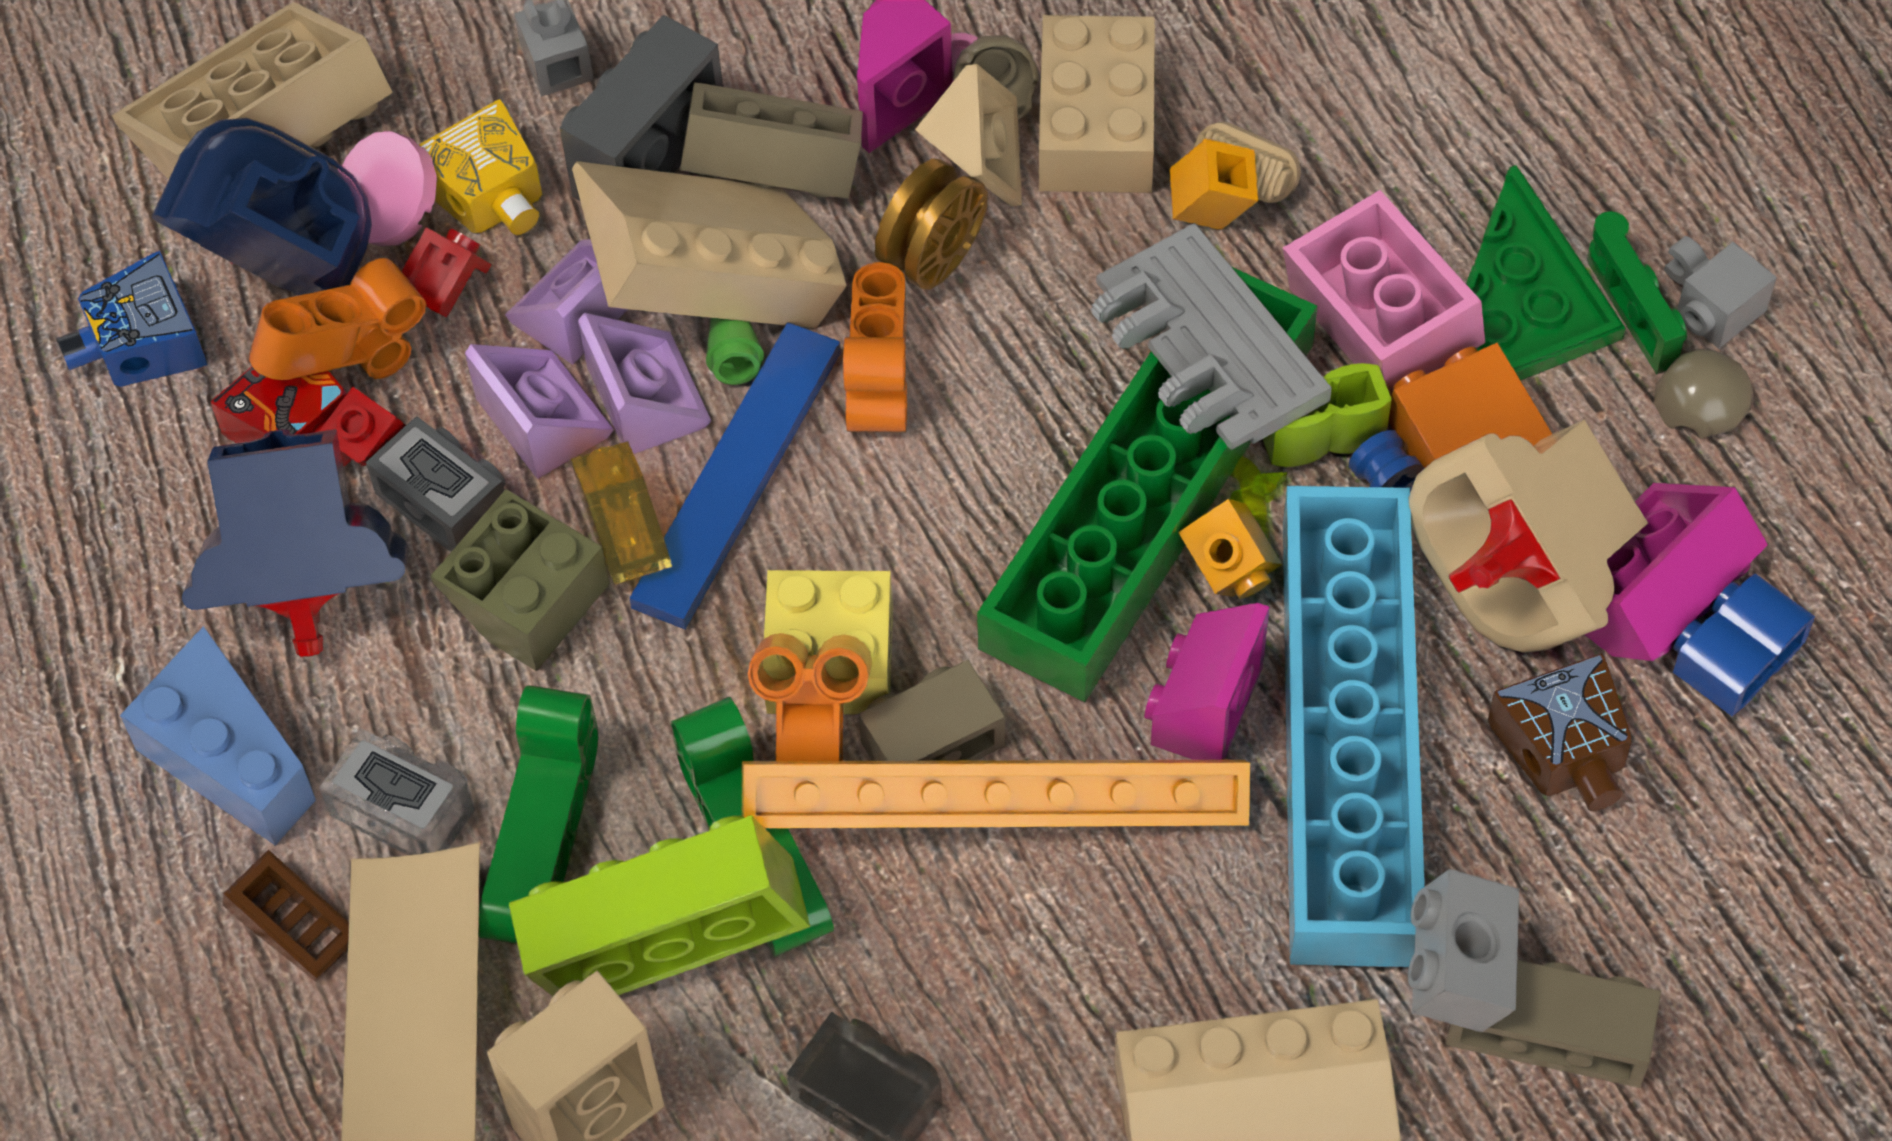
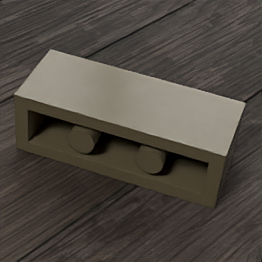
[680,82,863,199]
[1445,960,1661,1088]

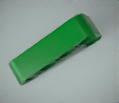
[478,685,599,944]
[670,697,834,957]

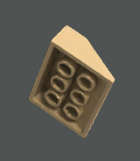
[112,1,393,180]
[572,161,847,328]
[1114,999,1401,1141]

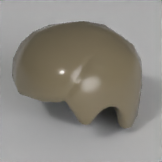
[953,35,1039,120]
[1654,349,1753,439]

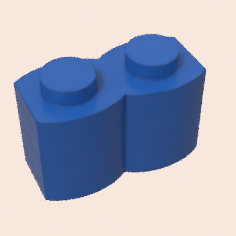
[1673,573,1815,716]

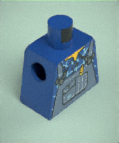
[56,251,208,387]

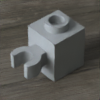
[514,0,593,97]
[1664,236,1777,349]

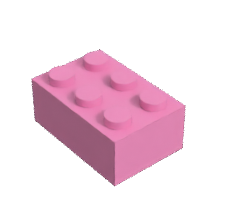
[1283,190,1485,396]

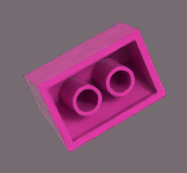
[1585,483,1768,661]

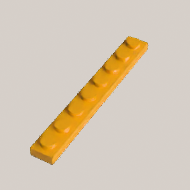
[742,760,1250,828]

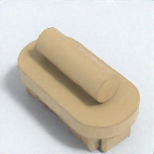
[1194,122,1301,203]

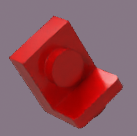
[401,227,492,318]
[319,387,406,466]

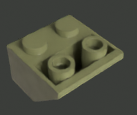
[431,489,610,671]

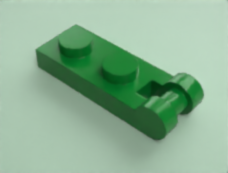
[1587,211,1687,375]

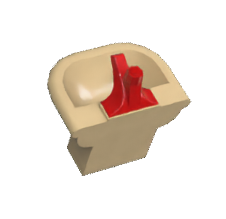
[1408,420,1648,653]

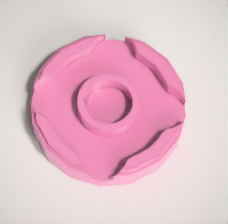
[343,131,437,246]

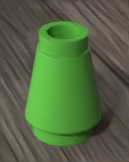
[706,318,764,385]

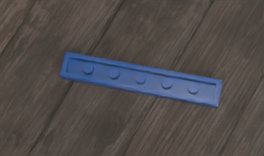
[629,322,841,630]

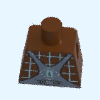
[1487,653,1632,811]

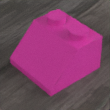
[857,0,953,153]
[1144,603,1270,760]

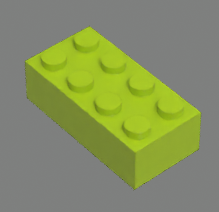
[509,815,810,996]

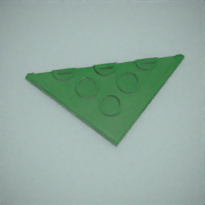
[1466,165,1626,381]

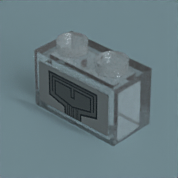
[319,728,475,855]

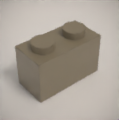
[859,660,1005,761]

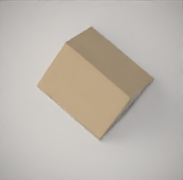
[915,64,1022,207]

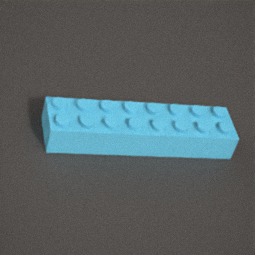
[1283,486,1425,967]

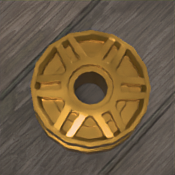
[875,158,988,289]

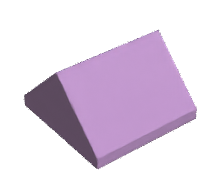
[505,239,628,365]
[578,313,711,456]
[465,344,614,479]

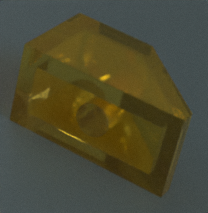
[571,441,672,585]

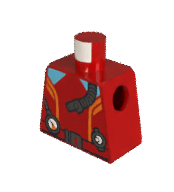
[210,366,352,467]

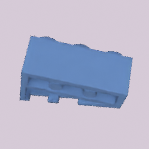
[120,626,316,846]

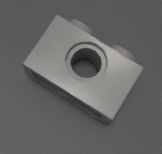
[1408,869,1519,1032]

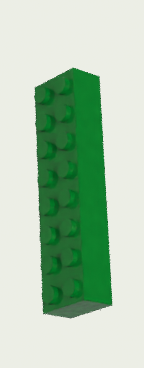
[977,267,1318,702]

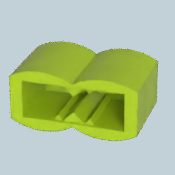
[1263,363,1392,467]

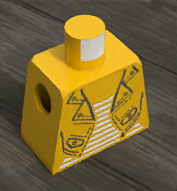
[418,99,542,235]

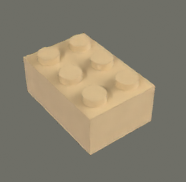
[1039,15,1155,193]
[487,971,665,1141]

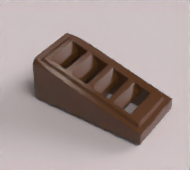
[223,849,349,982]

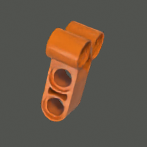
[249,258,426,380]
[843,262,907,432]
[747,633,872,761]

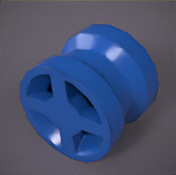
[1349,430,1424,492]

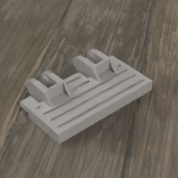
[1091,223,1332,450]

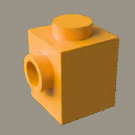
[1170,138,1258,230]
[1178,499,1282,599]

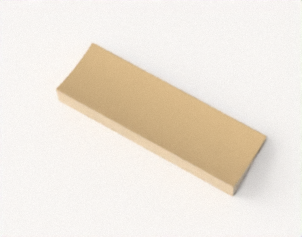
[341,842,480,1141]

